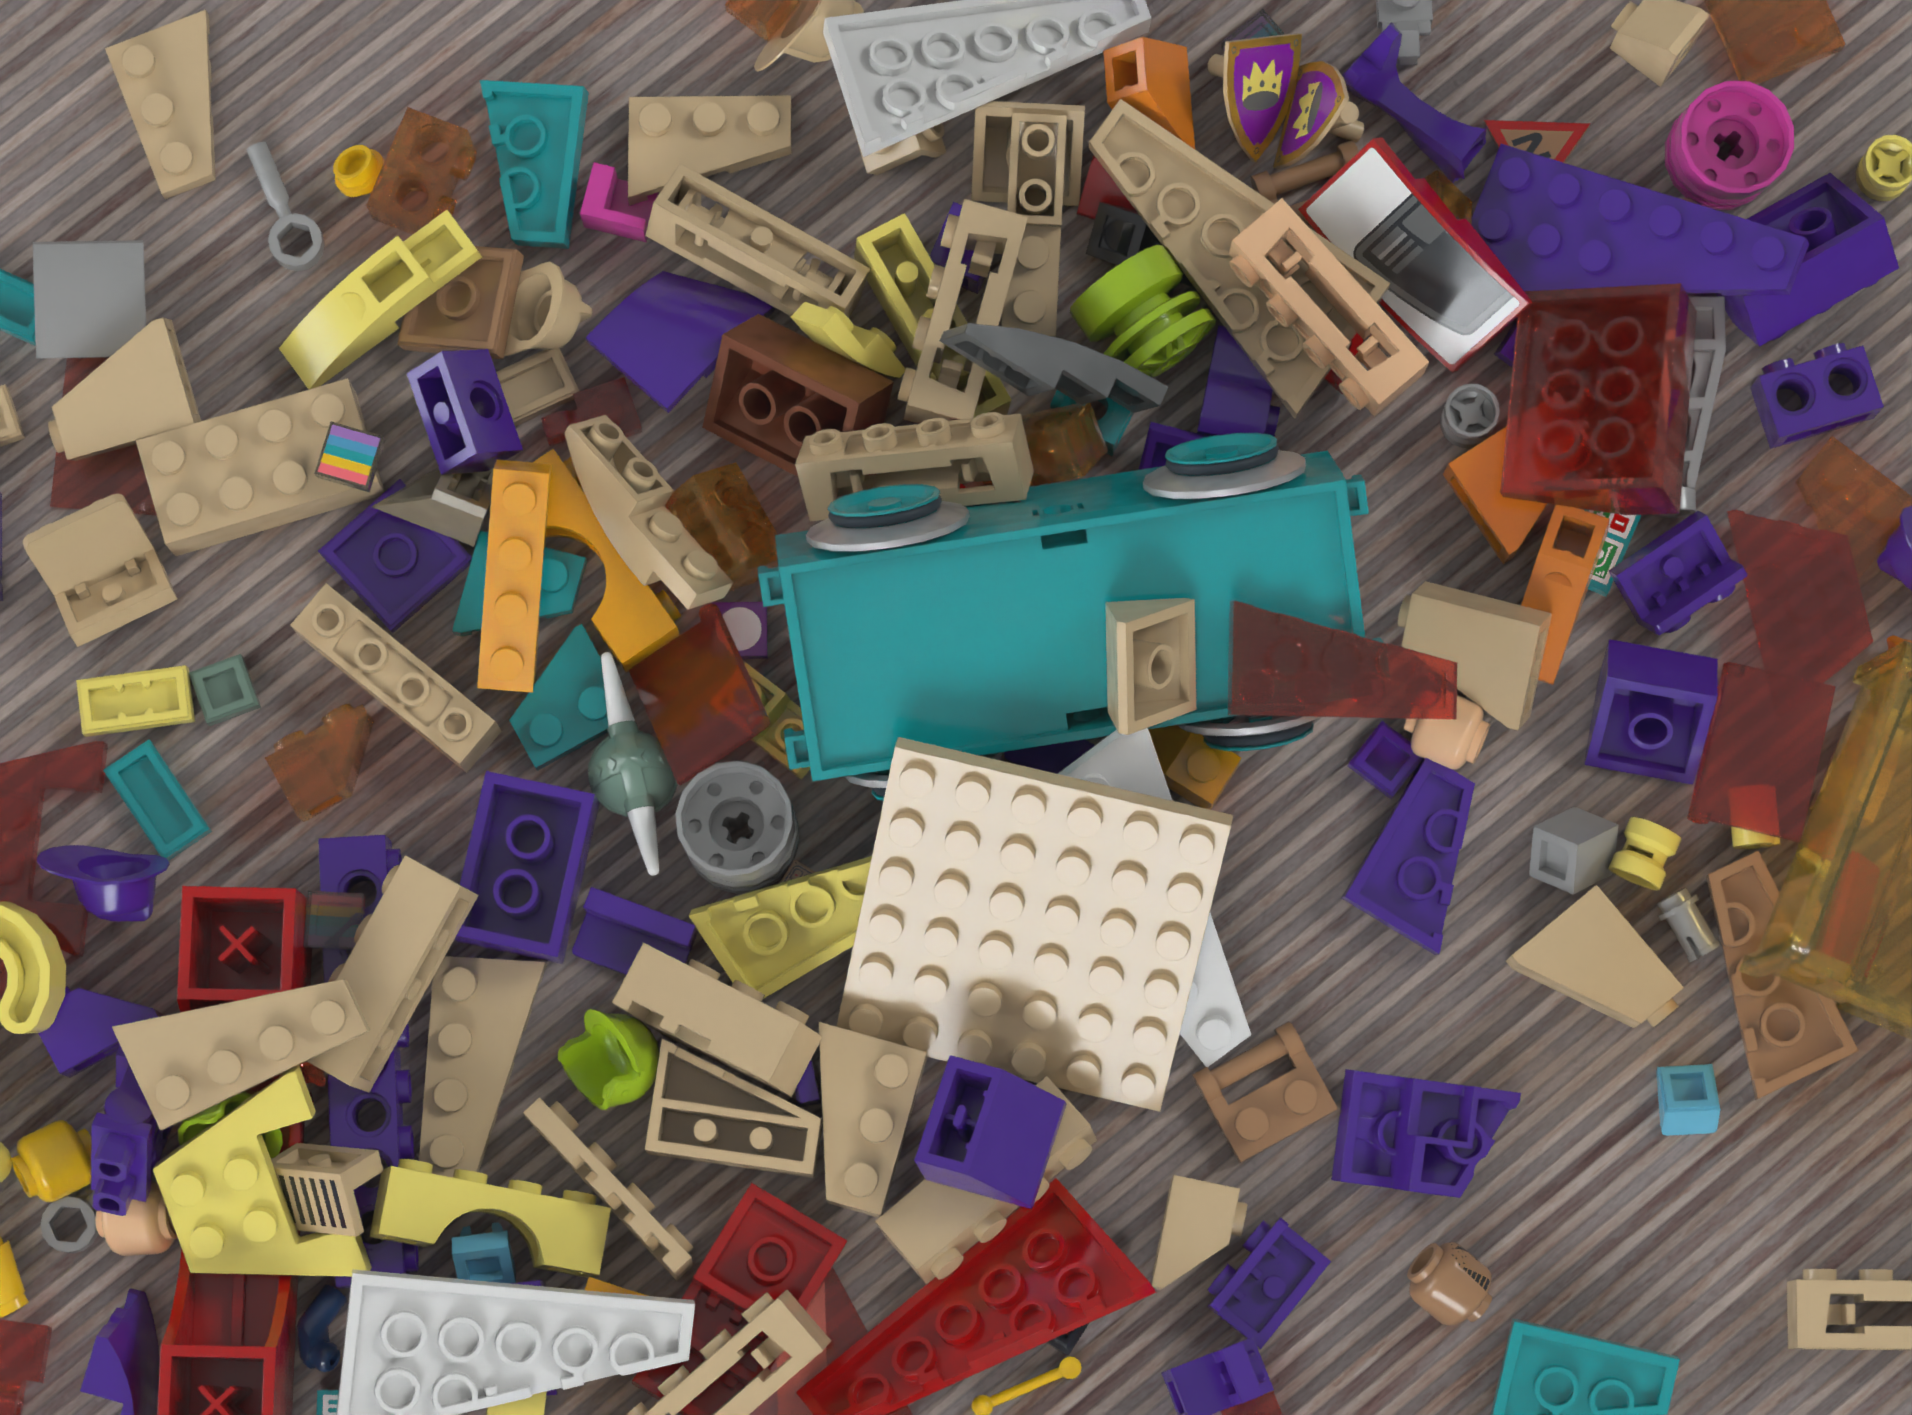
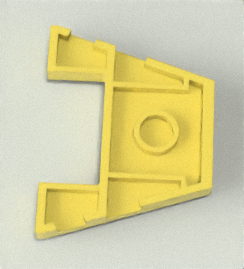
[153,1065,372,1277]

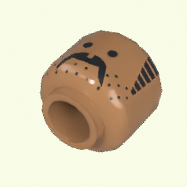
[1407,1242,1492,1326]

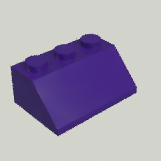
[1715,173,1899,347]

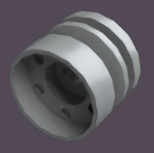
[675,761,800,894]

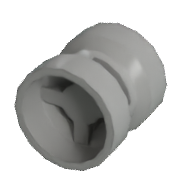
[1440,384,1500,448]

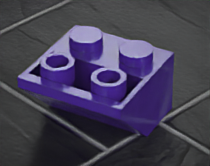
[914,1055,1067,1209]

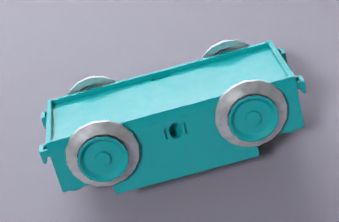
[758,433,1389,801]

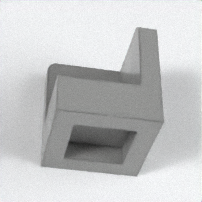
[1529,807,1619,894]

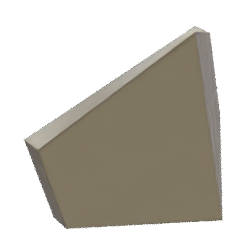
[372,467,493,547]

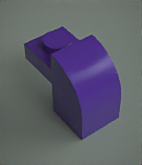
[1161,1337,1274,1415]

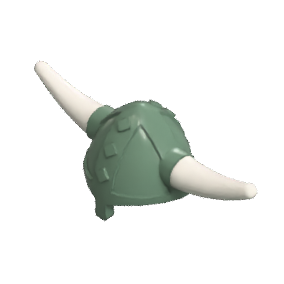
[588,652,678,876]

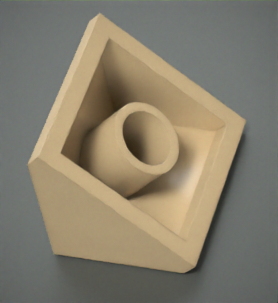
[971,101,1085,206]
[1105,598,1196,735]

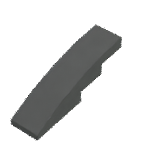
[939,323,1168,413]

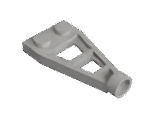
[1612,297,1726,518]

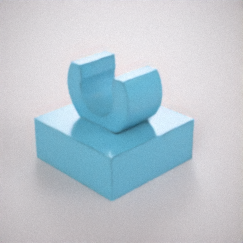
[452,1222,516,1284]

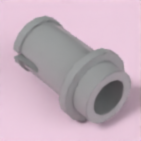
[1657,887,1721,962]

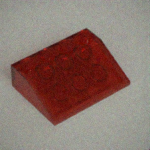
[1500,283,1697,515]

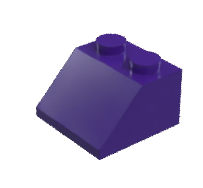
[1585,639,1718,785]

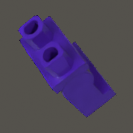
[91,1046,173,1216]

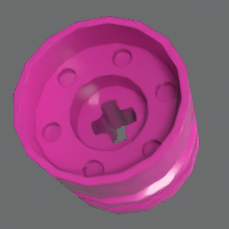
[1665,81,1794,210]

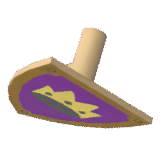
[1208,33,1302,162]
[1273,61,1364,170]

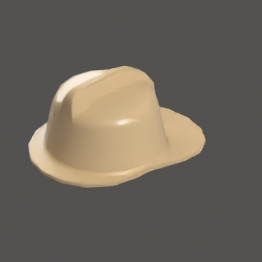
[754,0,864,72]
[504,262,592,356]

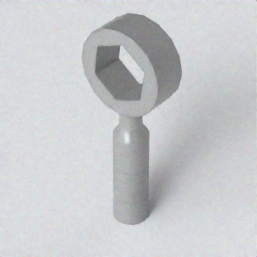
[246,142,325,271]
[40,1190,98,1253]

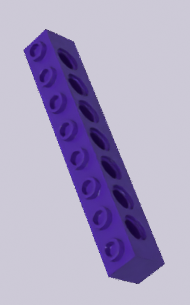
[318,835,419,1288]

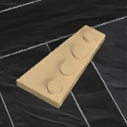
[419,956,547,1178]
[112,979,370,1130]
[523,1097,693,1281]

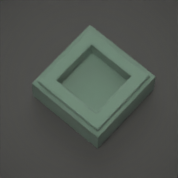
[189,654,261,726]

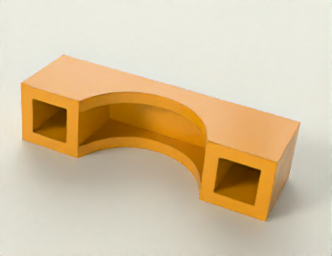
[534,449,681,672]
[477,459,552,693]

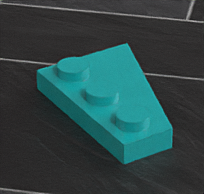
[480,80,589,249]
[1491,1318,1680,1415]

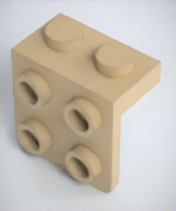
[23,494,177,647]

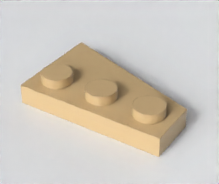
[105,10,216,200]

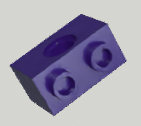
[406,349,523,475]

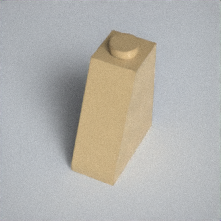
[48,318,201,461]
[1398,581,1552,730]
[1506,885,1684,1028]

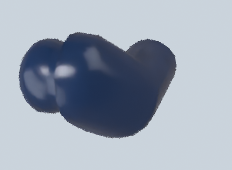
[297,1284,347,1372]

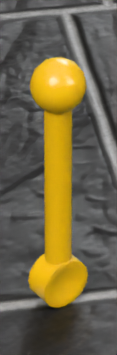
[971,1356,1082,1415]

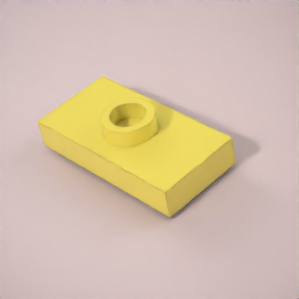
[76,665,195,737]

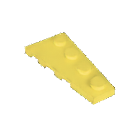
[689,856,872,999]

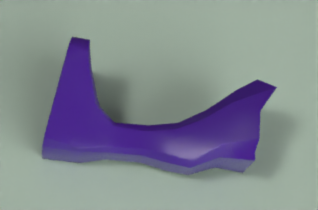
[1342,22,1488,184]

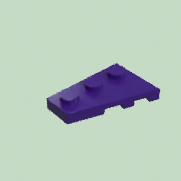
[1341,758,1475,955]

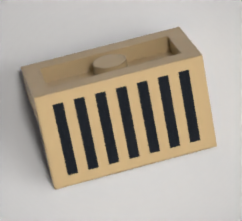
[271,1143,383,1237]

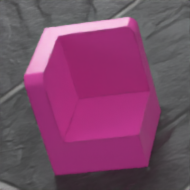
[580,162,659,243]

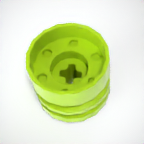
[1070,245,1216,377]

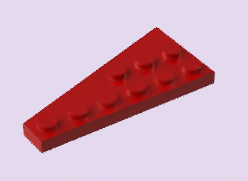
[796,1178,1157,1415]

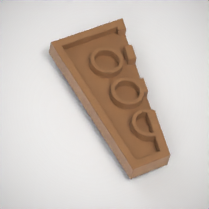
[1706,851,1859,1100]

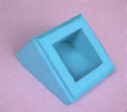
[1656,1064,1721,1136]

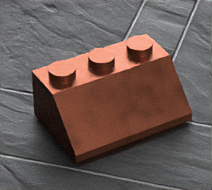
[702,314,894,497]

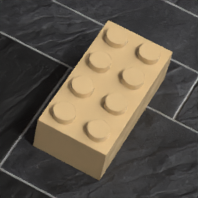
[136,378,385,556]

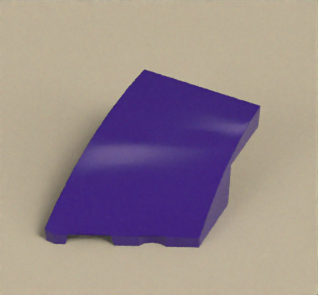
[586,271,776,413]
[1331,1069,1521,1198]
[80,1288,160,1415]

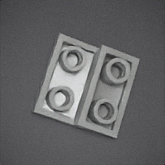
[33,240,146,359]

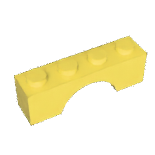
[369,1159,611,1278]

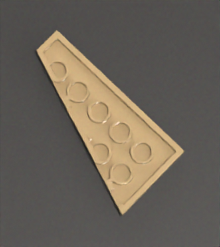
[1088,99,1390,419]

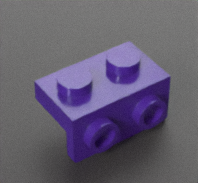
[1609,511,1748,635]
[1207,1217,1331,1350]

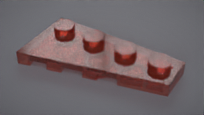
[1228,600,1457,720]

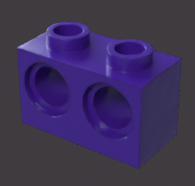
[1750,343,1884,449]

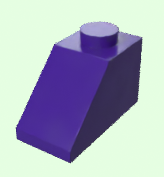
[38,986,164,1078]

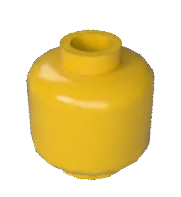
[11,1120,91,1202]

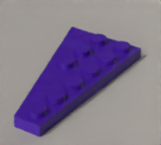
[1470,144,1809,298]

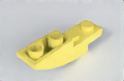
[279,210,482,389]

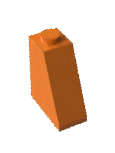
[1443,394,1588,564]

